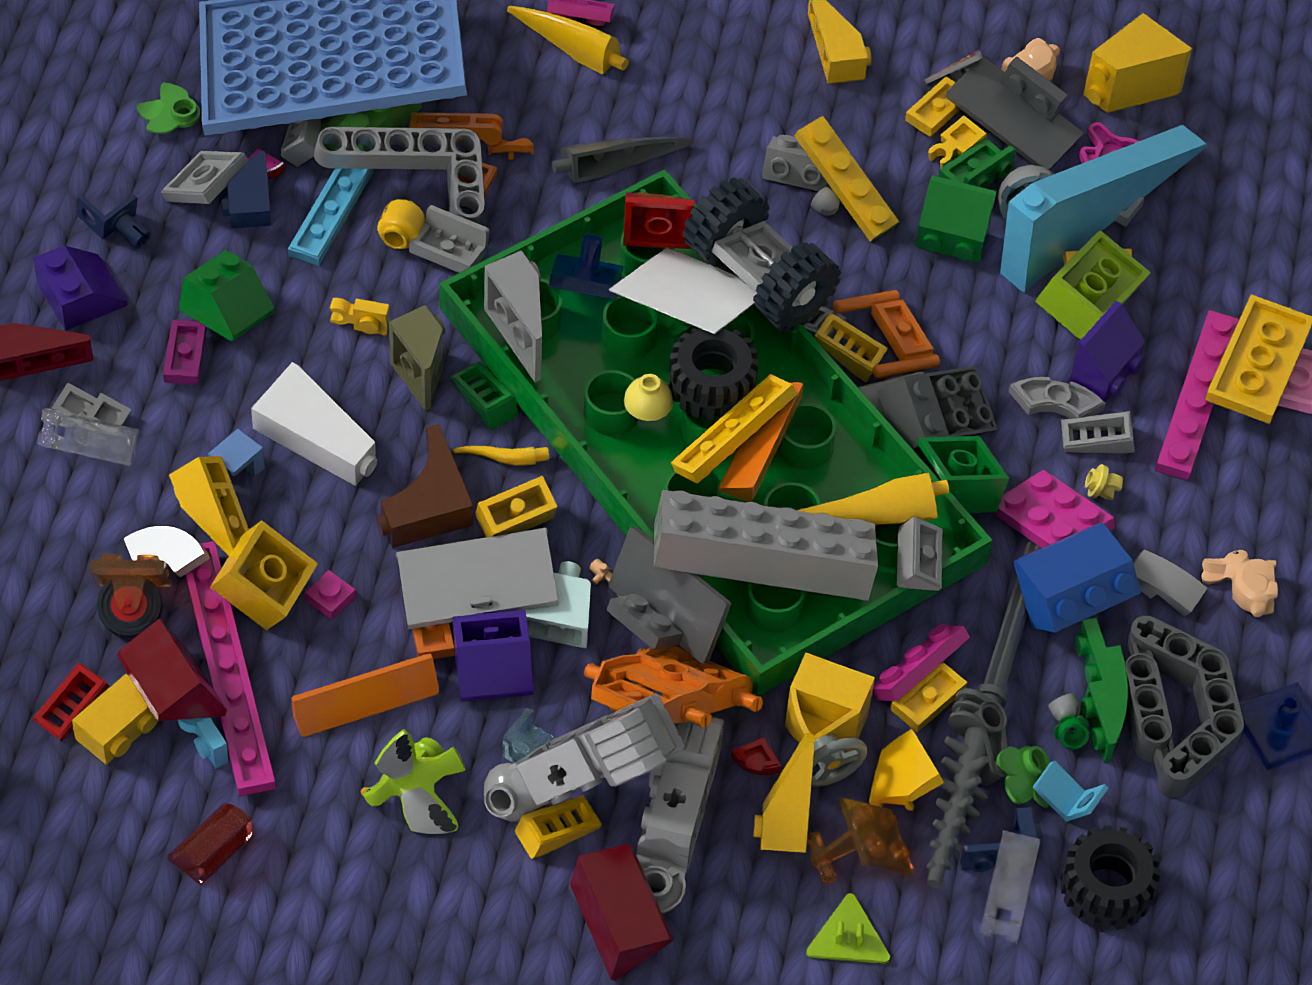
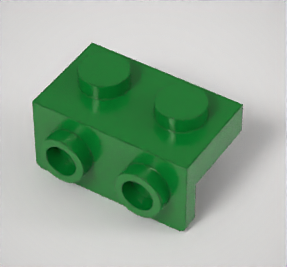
[938,138,1016,189]

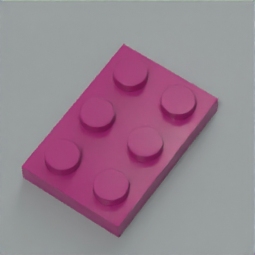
[992,469,1115,548]

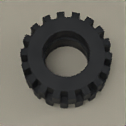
[669,326,759,420]
[1060,826,1161,930]

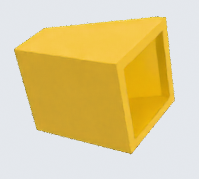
[1083,13,1192,113]

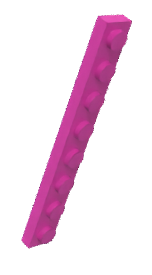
[185,541,276,797]

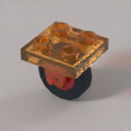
[90,554,170,639]

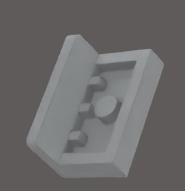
[762,135,827,191]
[409,205,489,273]

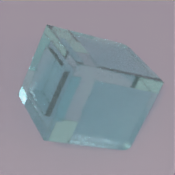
[502,707,555,763]

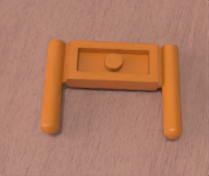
[832,290,940,379]

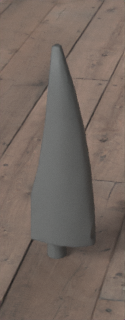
[552,137,694,183]

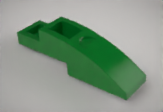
[1075,618,1128,763]

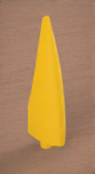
[507,6,629,75]
[797,473,949,525]

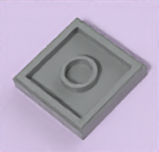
[161,151,249,204]

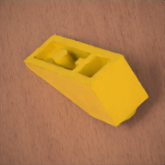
[808,0,872,84]
[169,456,249,556]
[753,733,814,853]

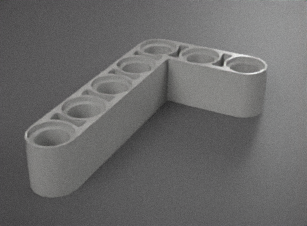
[314,127,485,224]

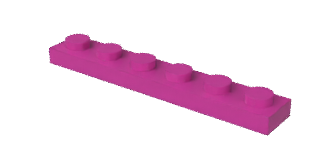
[1155,310,1240,481]

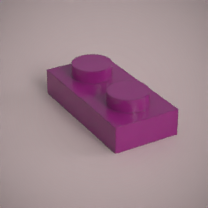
[163,320,207,385]

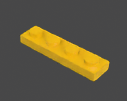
[794,116,899,242]
[671,374,797,484]

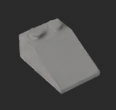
[484,250,542,382]

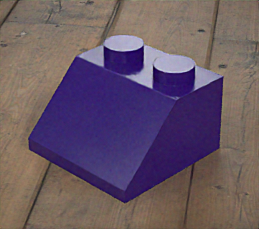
[33,245,128,331]
[1069,301,1145,402]

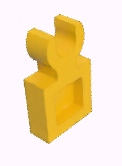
[928,115,987,168]
[330,298,390,336]

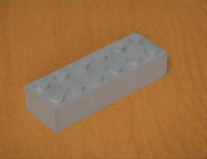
[654,490,878,600]

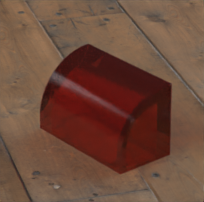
[168,803,253,886]

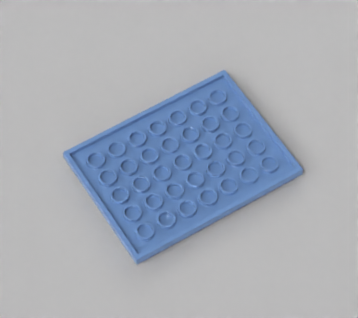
[199,0,467,136]

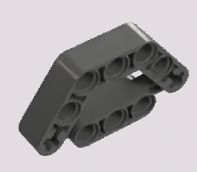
[1125,616,1244,799]

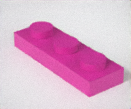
[872,624,970,701]

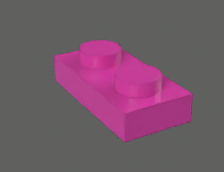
[547,0,615,26]

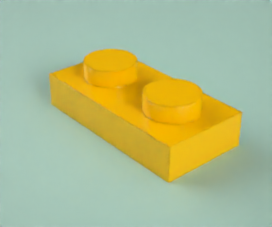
[905,76,961,137]
[891,662,968,733]

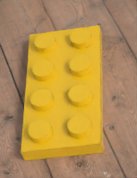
[1205,294,1312,424]

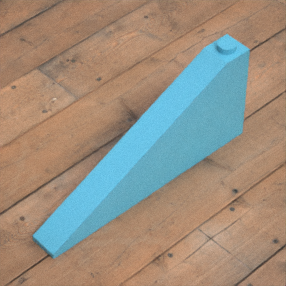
[1000,125,1207,293]

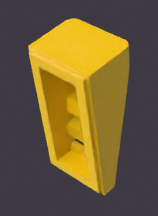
[814,312,888,383]
[515,795,602,859]

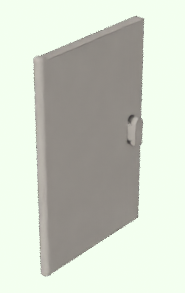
[396,528,559,629]

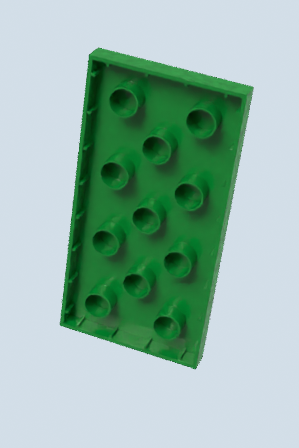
[439,169,993,696]

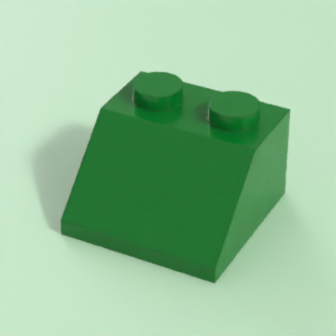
[915,175,997,263]
[178,250,274,342]
[917,436,1009,514]

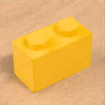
[475,476,557,537]
[72,674,158,765]

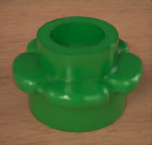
[1054,714,1089,749]

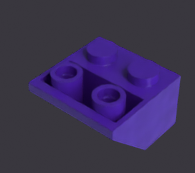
[453,610,533,702]

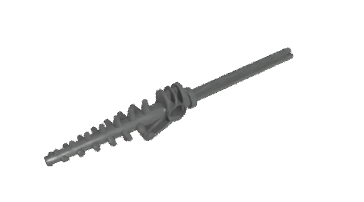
[927,541,1041,888]

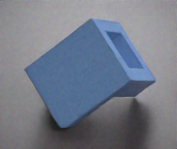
[208,429,265,476]

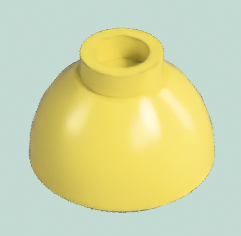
[624,374,673,421]

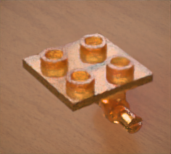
[807,797,915,885]

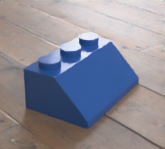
[1013,523,1141,632]

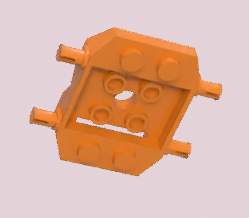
[584,646,763,728]

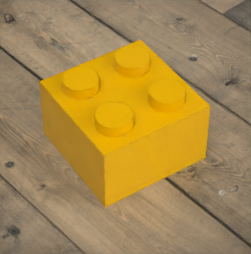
[210,520,318,630]

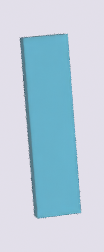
[288,168,374,266]

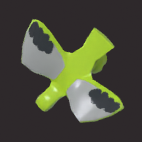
[361,729,466,834]

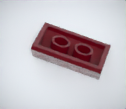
[117,618,227,721]
[570,844,674,981]

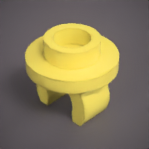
[1085,464,1123,500]

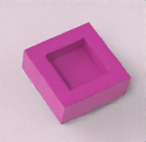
[305,570,356,620]

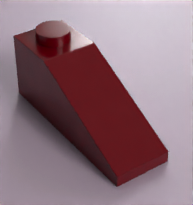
[0,323,93,381]

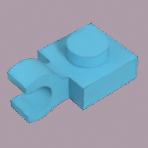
[178,717,229,769]

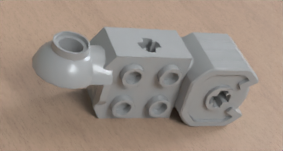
[483,694,685,822]
[637,717,724,914]

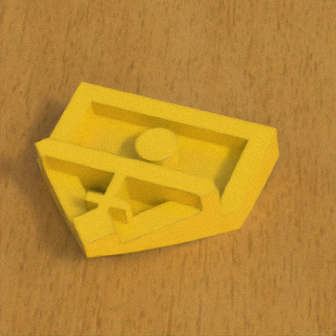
[869,729,944,810]

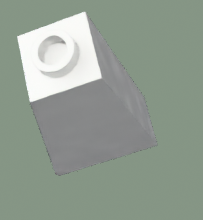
[251,362,377,486]

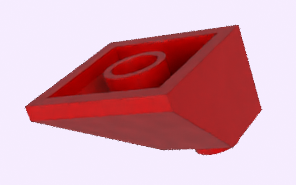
[623,192,695,249]

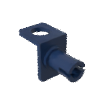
[76,195,151,249]

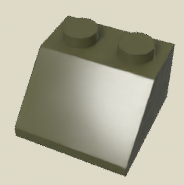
[389,305,445,411]

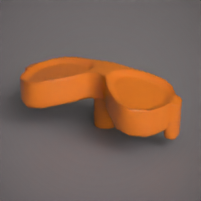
[487,138,534,160]

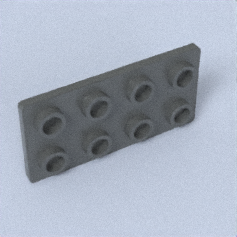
[945,56,1083,170]
[606,527,731,663]

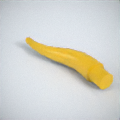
[452,446,549,466]

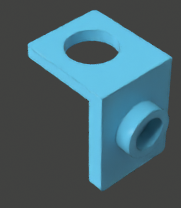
[1033,761,1108,822]

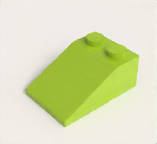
[1035,230,1151,340]

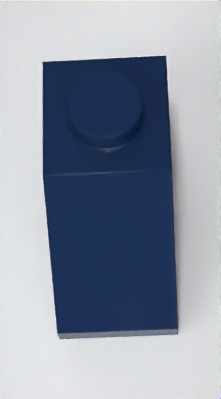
[222,151,271,228]

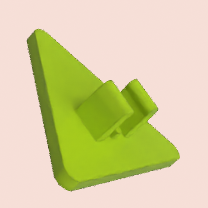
[806,893,890,964]

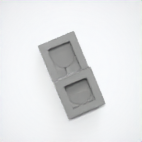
[49,383,132,438]
[1133,550,1207,617]

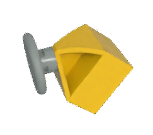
[785,653,875,787]

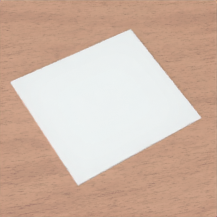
[609,248,757,334]

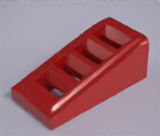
[32,662,110,742]

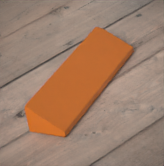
[719,382,804,502]
[291,653,439,737]

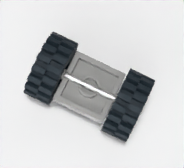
[683,177,841,332]

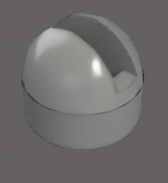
[811,187,840,216]
[1048,693,1081,721]

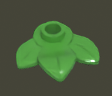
[136,82,201,134]
[997,746,1050,808]

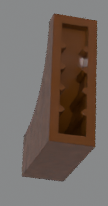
[376,424,473,548]

